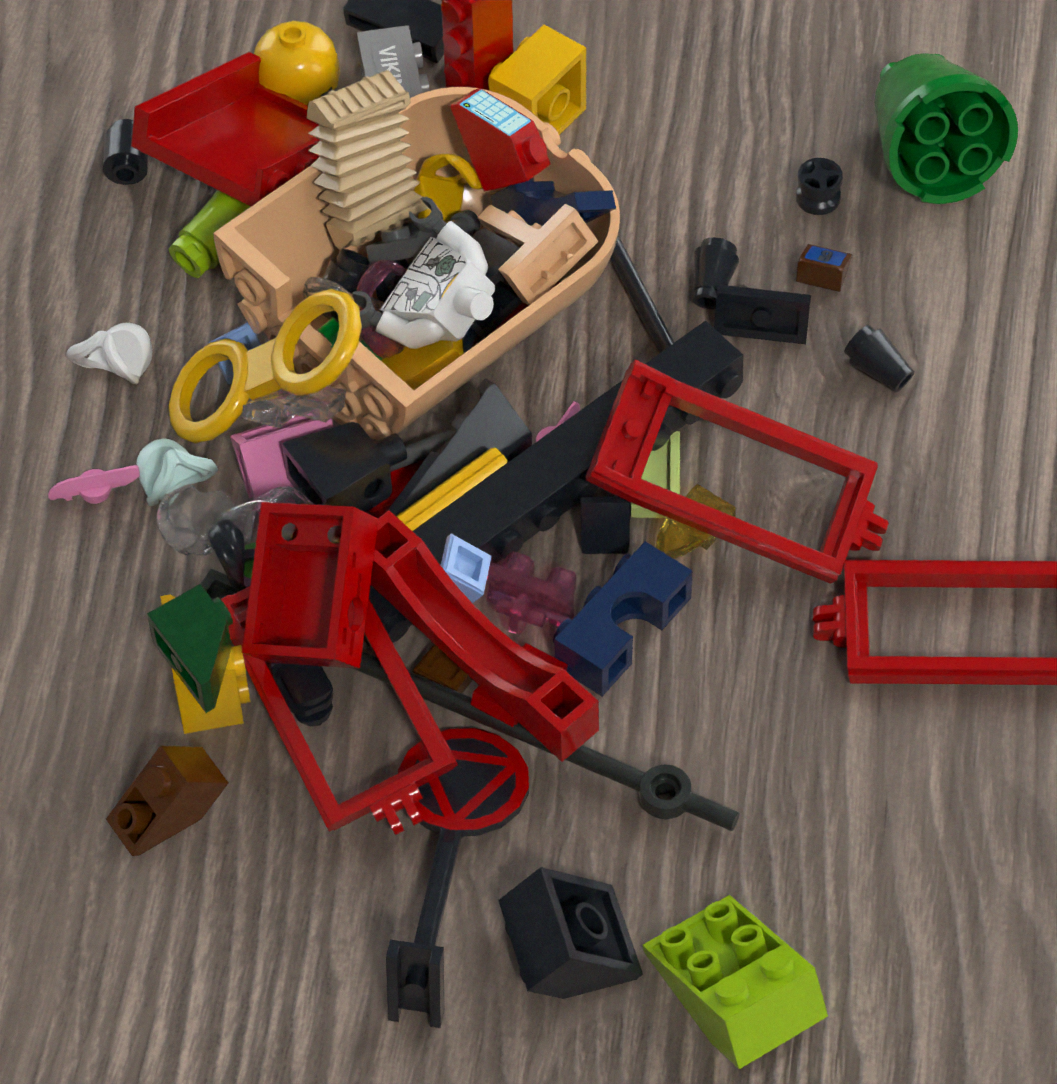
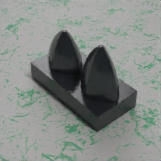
[714,284,811,345]

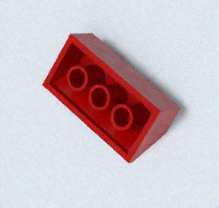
[441,0,514,90]

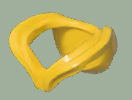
[413,154,482,223]

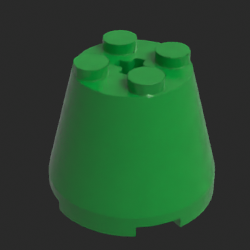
[874,53,1018,204]

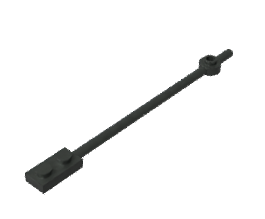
[201,569,740,831]

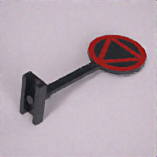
[386,728,529,1028]

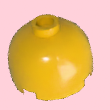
[254,21,340,105]

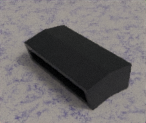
[342,0,444,63]

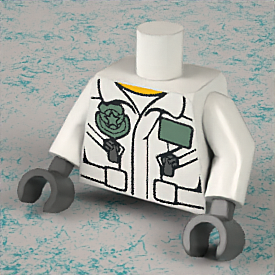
[352,197,495,349]

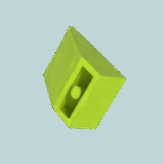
[642,895,828,1069]

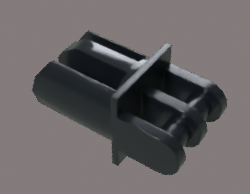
[270,663,334,727]

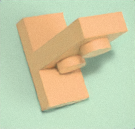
[477,204,599,305]

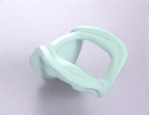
[136,439,218,506]

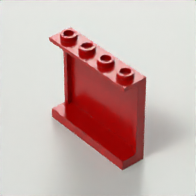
[131,52,320,206]

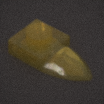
[656,484,736,559]

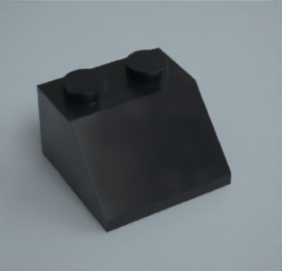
[498,867,643,999]

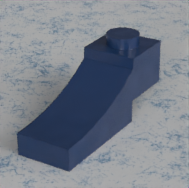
[491,177,616,226]

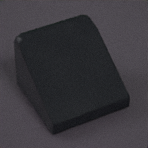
[581,496,630,554]

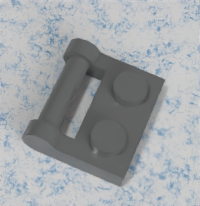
[366,210,480,265]

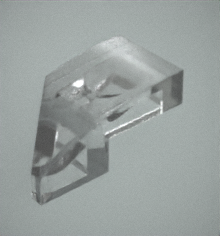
[242,386,346,428]

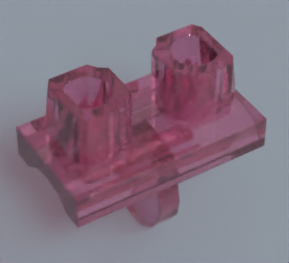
[487,551,576,635]

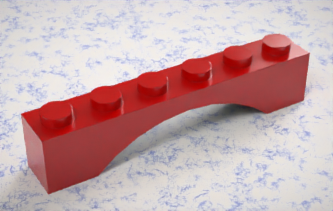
[370,510,599,762]

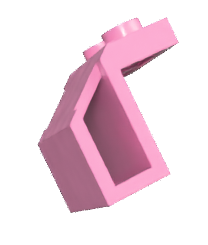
[230,407,334,516]

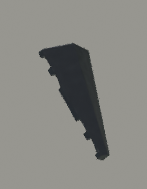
[388,378,532,516]

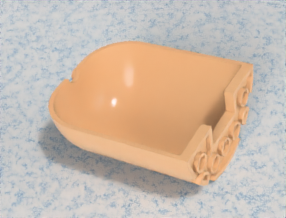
[213,87,620,440]

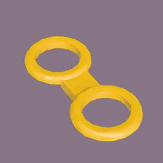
[168,289,362,444]

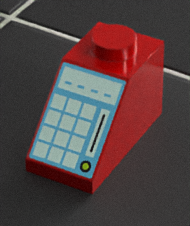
[450,88,551,192]

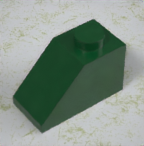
[147,584,233,713]

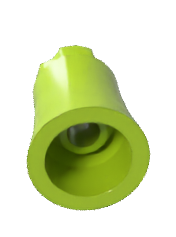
[168,190,251,278]

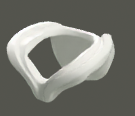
[66,323,152,384]

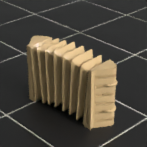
[307,70,428,250]

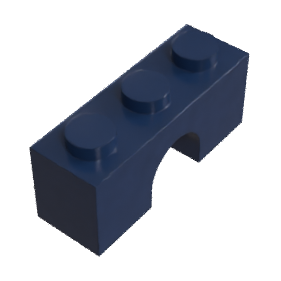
[553,541,693,697]

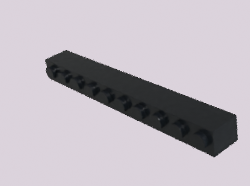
[364,321,744,647]

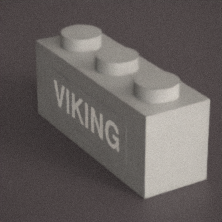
[357,25,430,98]

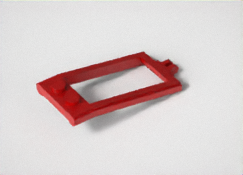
[586,359,889,584]
[813,560,1057,685]
[221,586,458,835]

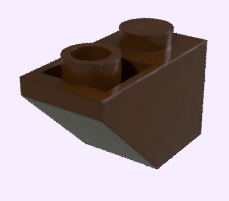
[106,745,229,856]

